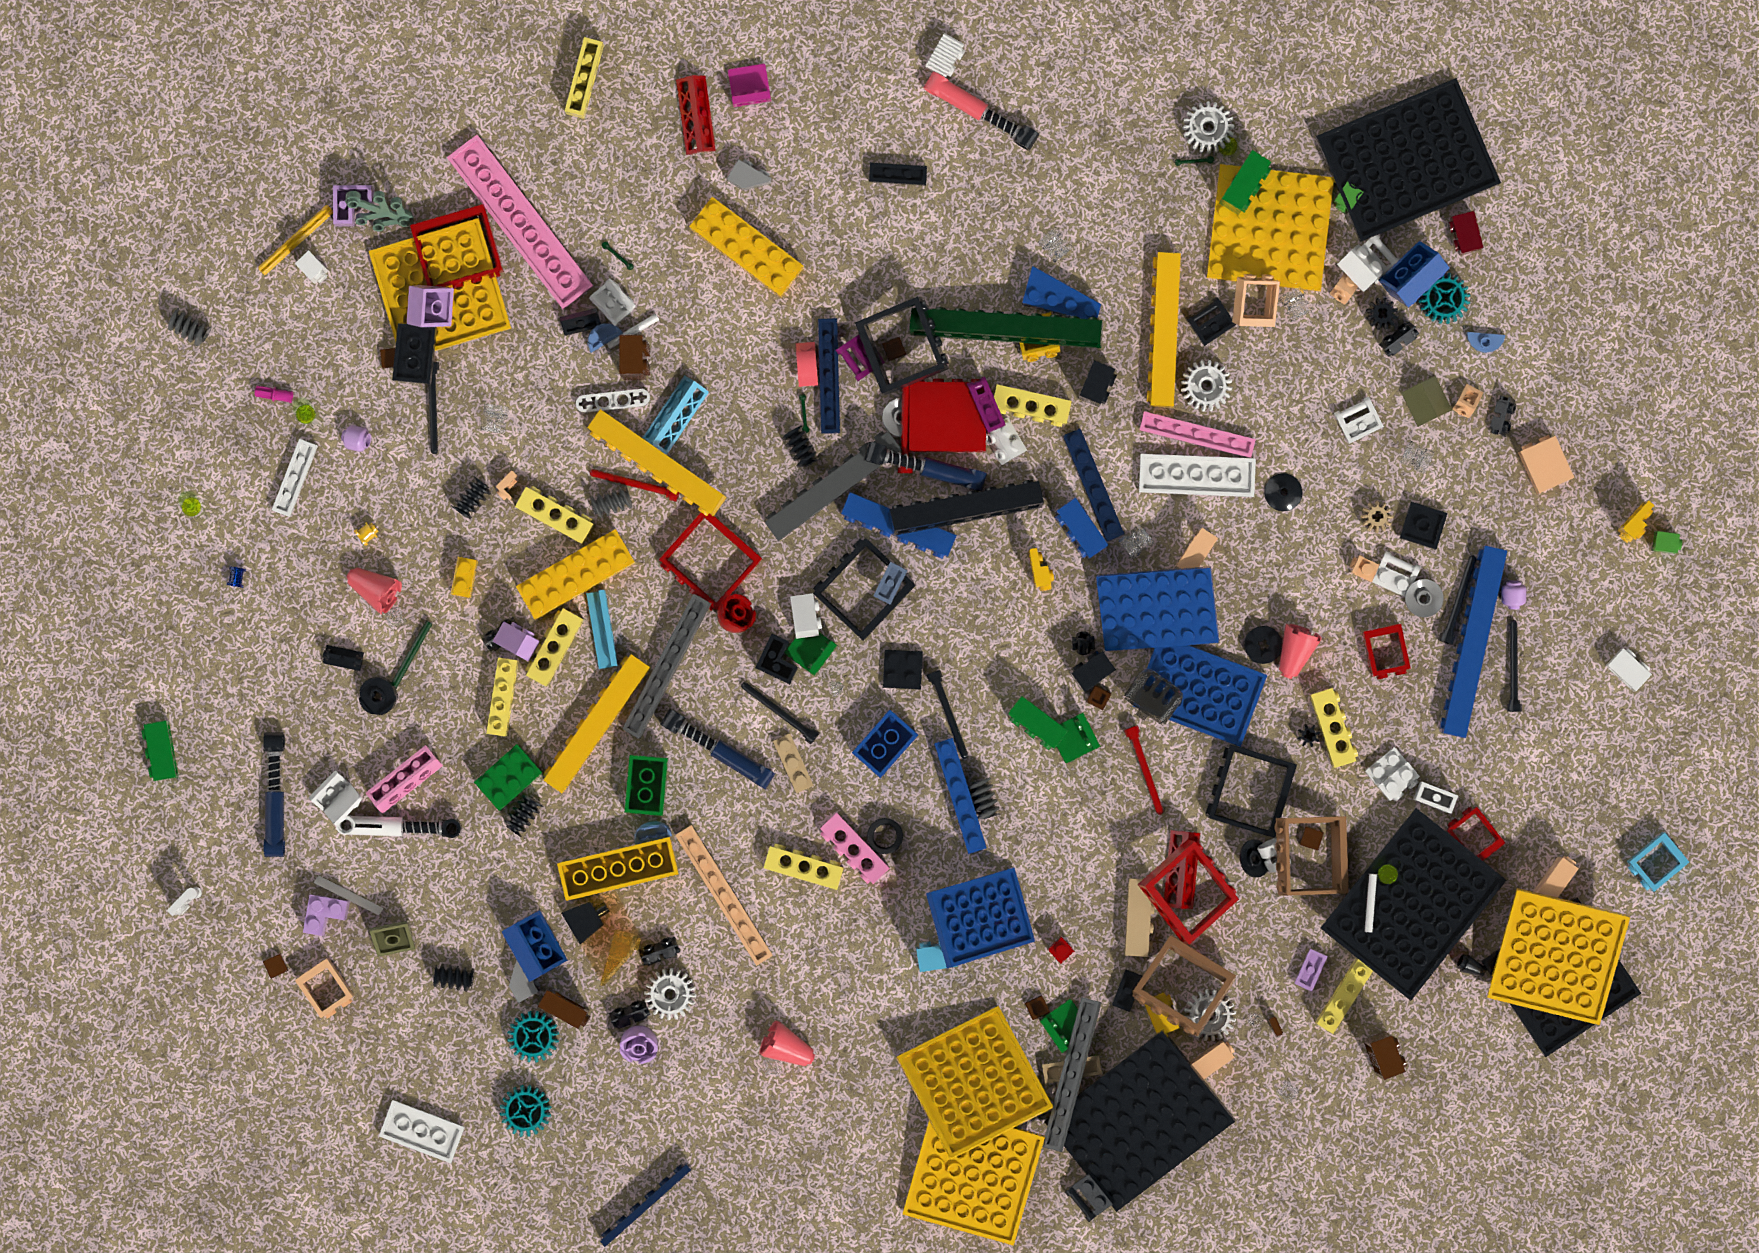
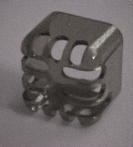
[1122,669,1183,726]

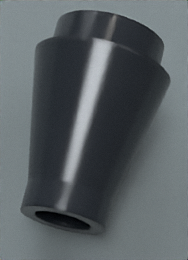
[1456,954,1487,977]

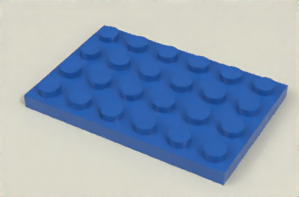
[1096,566,1220,651]
[1132,645,1267,747]
[926,867,1035,968]

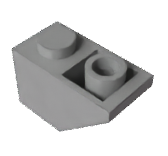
[727,159,772,191]
[509,960,541,1003]

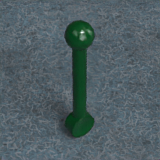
[1174,156,1214,166]
[602,241,634,270]
[799,394,810,434]

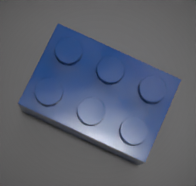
[1378,241,1450,308]
[1055,498,1108,560]
[852,710,918,778]
[501,910,568,982]

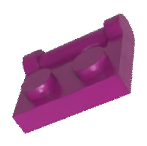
[836,334,885,382]

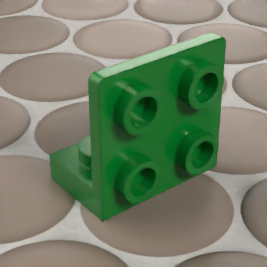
[785,632,838,676]
[1057,713,1101,764]
[1039,999,1078,1053]

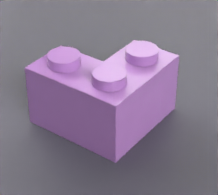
[333,185,374,226]
[493,622,540,661]
[303,894,350,936]

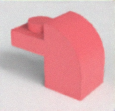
[796,342,818,387]

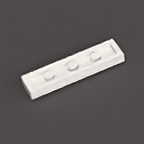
[272,439,318,517]

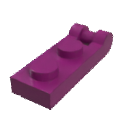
[967,376,1006,433]

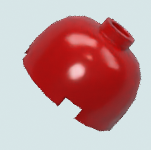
[717,594,756,633]

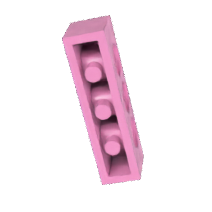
[366,745,443,814]
[820,813,890,884]

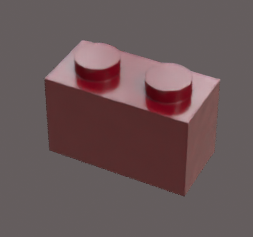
[1448,211,1484,255]

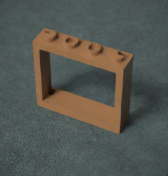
[1275,816,1348,896]
[1133,935,1236,1037]

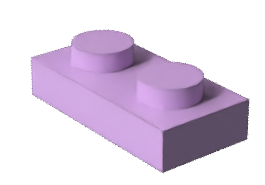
[1294,948,1328,991]

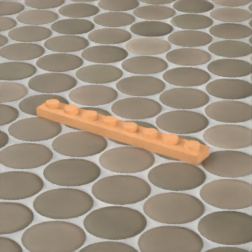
[675,825,773,966]

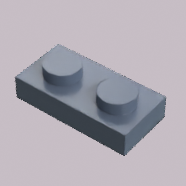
[873,562,908,605]

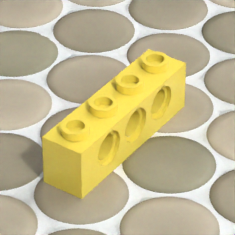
[565,37,604,119]
[994,384,1072,427]
[515,486,594,544]
[525,608,584,687]
[486,658,519,737]
[1309,688,1358,768]
[764,843,844,890]
[1315,958,1373,1034]

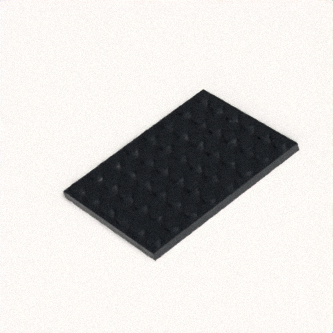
[1315,78,1501,242]
[1320,808,1507,1001]
[1044,1029,1236,1212]

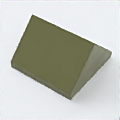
[1401,376,1452,427]
[369,920,415,957]

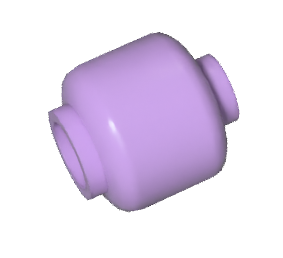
[341,425,371,452]
[1501,580,1526,609]

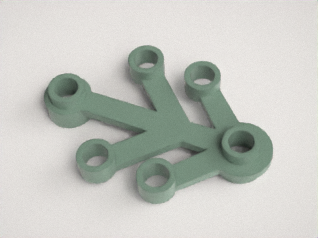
[345,191,414,232]

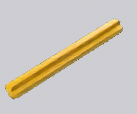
[258,205,333,275]

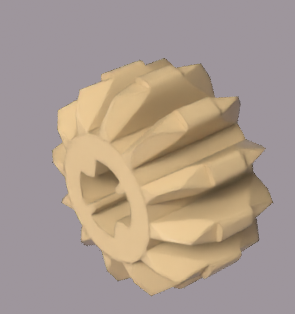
[1360,500,1393,533]

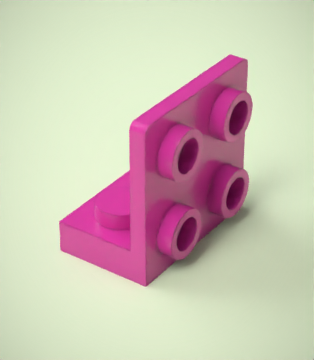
[728,64,771,107]

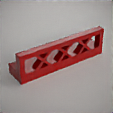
[676,75,716,155]
[1164,830,1201,909]

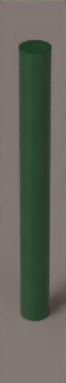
[392,620,432,689]

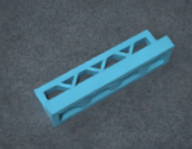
[643,375,709,455]
[586,590,618,669]

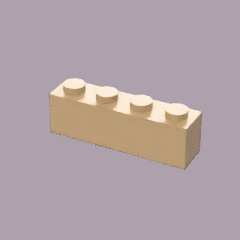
[1124,878,1156,957]

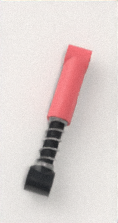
[923,71,1040,151]

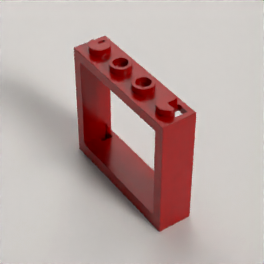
[410,204,504,289]
[659,513,763,611]
[1137,840,1239,945]

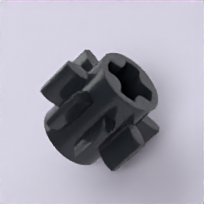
[1072,631,1095,655]
[1297,724,1320,747]

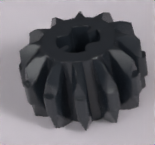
[1365,298,1398,330]

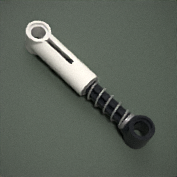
[336,815,463,838]

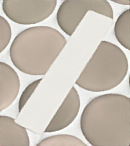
[314,876,383,915]

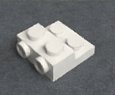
[1365,747,1420,801]

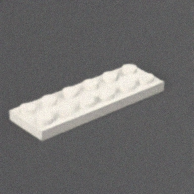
[1139,454,1256,497]

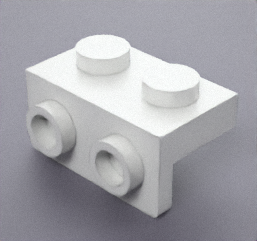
[589,278,635,326]
[986,418,1027,465]

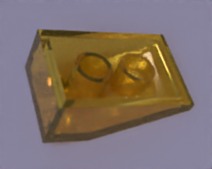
[600,928,642,986]

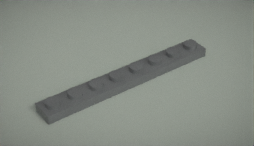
[622,594,712,738]
[1042,997,1101,1152]

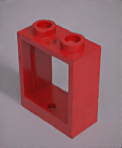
[1362,624,1411,680]
[1445,806,1505,861]

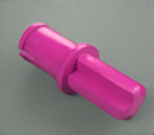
[254,386,294,403]

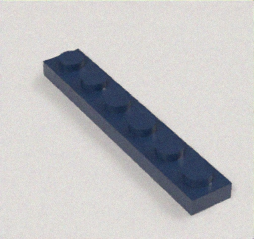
[818,318,840,434]
[1063,428,1124,542]
[600,1163,692,1247]

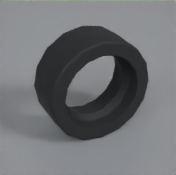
[867,818,903,854]

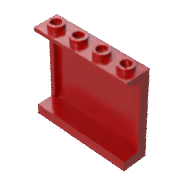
[909,378,986,452]

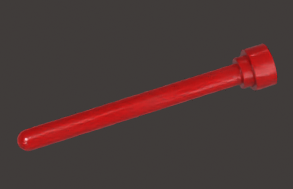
[897,386,913,473]
[590,469,679,502]
[1124,725,1164,815]

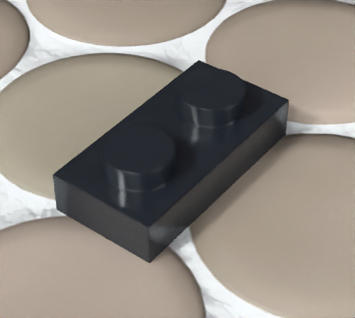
[560,308,601,336]
[1112,969,1143,1012]

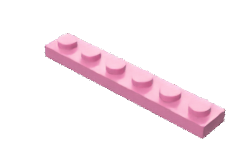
[1139,411,1256,458]

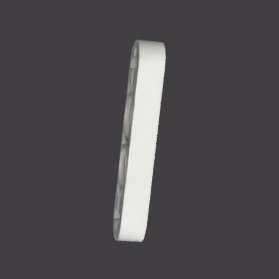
[576,389,650,413]

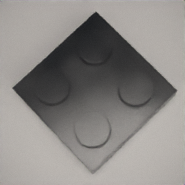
[1399,502,1448,550]
[883,649,923,690]

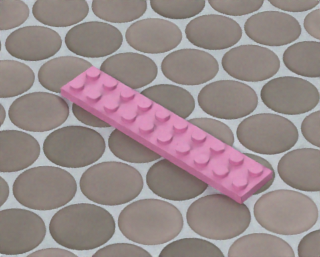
[447,135,594,310]

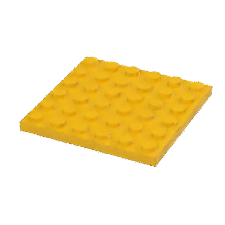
[1206,164,1334,292]
[369,218,512,351]
[1487,888,1630,1025]
[896,1006,1053,1160]
[902,1121,1045,1246]

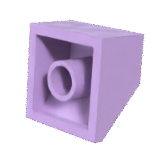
[407,285,454,327]

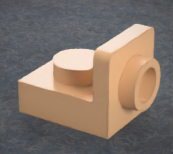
[1453,384,1484,418]
[496,470,518,501]
[1349,555,1379,582]

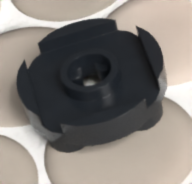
[1244,626,1282,664]
[359,676,398,715]

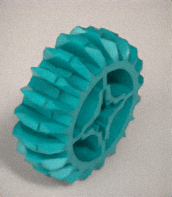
[1419,273,1471,324]
[507,1011,559,1063]
[500,1085,552,1137]

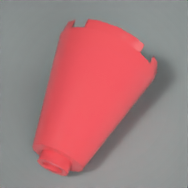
[347,567,402,614]
[1279,623,1322,679]
[759,1021,815,1066]

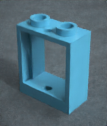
[1627,832,1689,892]

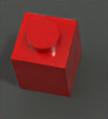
[1047,937,1075,964]

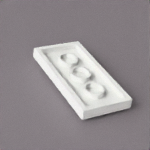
[379,1100,465,1163]

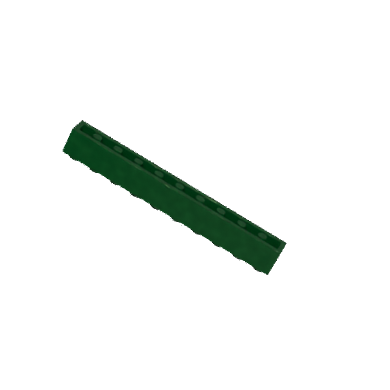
[909,307,1103,348]

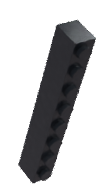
[888,480,1044,536]

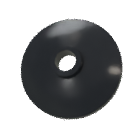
[1264,473,1303,512]
[1239,839,1268,878]

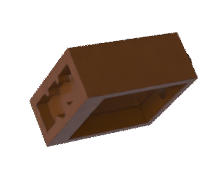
[538,988,591,1029]

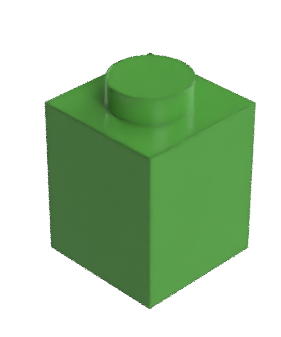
[1333,181,1363,213]
[1652,531,1682,554]

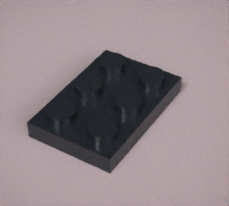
[392,323,437,385]

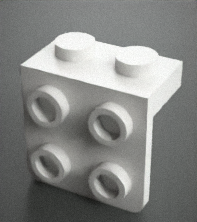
[309,770,362,825]

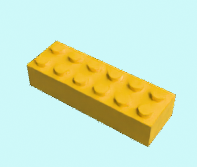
[689,196,804,298]
[516,529,636,620]
[557,837,679,901]

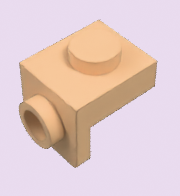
[1330,273,1358,305]

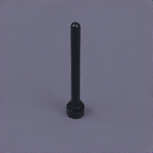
[428,362,439,454]
[1438,555,1476,645]
[1507,620,1522,712]
[926,670,968,759]
[741,682,820,745]

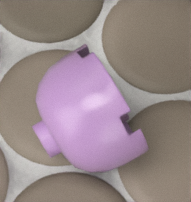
[620,1026,658,1064]

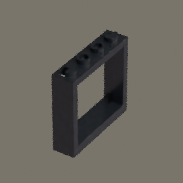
[855,296,949,395]
[813,538,916,641]
[1206,744,1297,838]

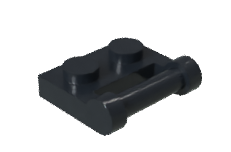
[1185,297,1236,346]
[1064,1172,1115,1222]

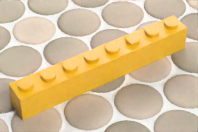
[1147,252,1181,408]
[587,409,727,516]
[543,654,651,794]

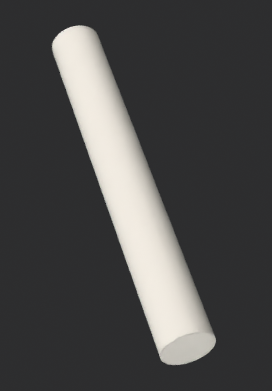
[607,313,659,349]
[1365,874,1377,932]

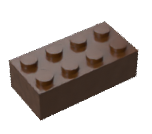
[619,335,650,380]
[1363,1031,1407,1080]

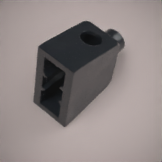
[561,901,610,944]

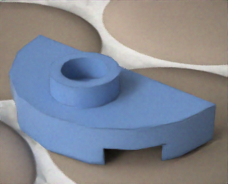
[587,323,623,353]
[1467,332,1505,353]
[634,821,672,845]

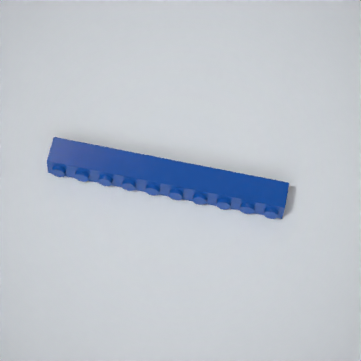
[1439,546,1507,738]

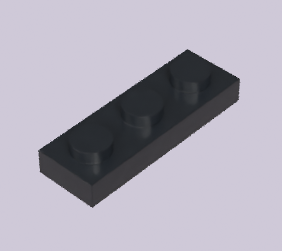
[869,162,927,186]

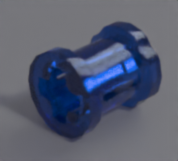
[226,566,246,588]

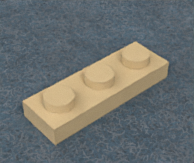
[773,734,814,794]
[1042,1055,1102,1084]

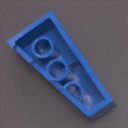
[1022,266,1101,319]

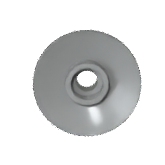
[882,398,902,437]
[1405,579,1444,617]

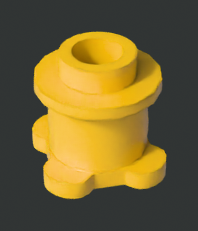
[354,521,379,546]

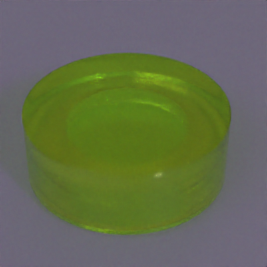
[1218,136,1238,156]
[296,405,316,424]
[182,497,202,517]
[1378,865,1398,884]

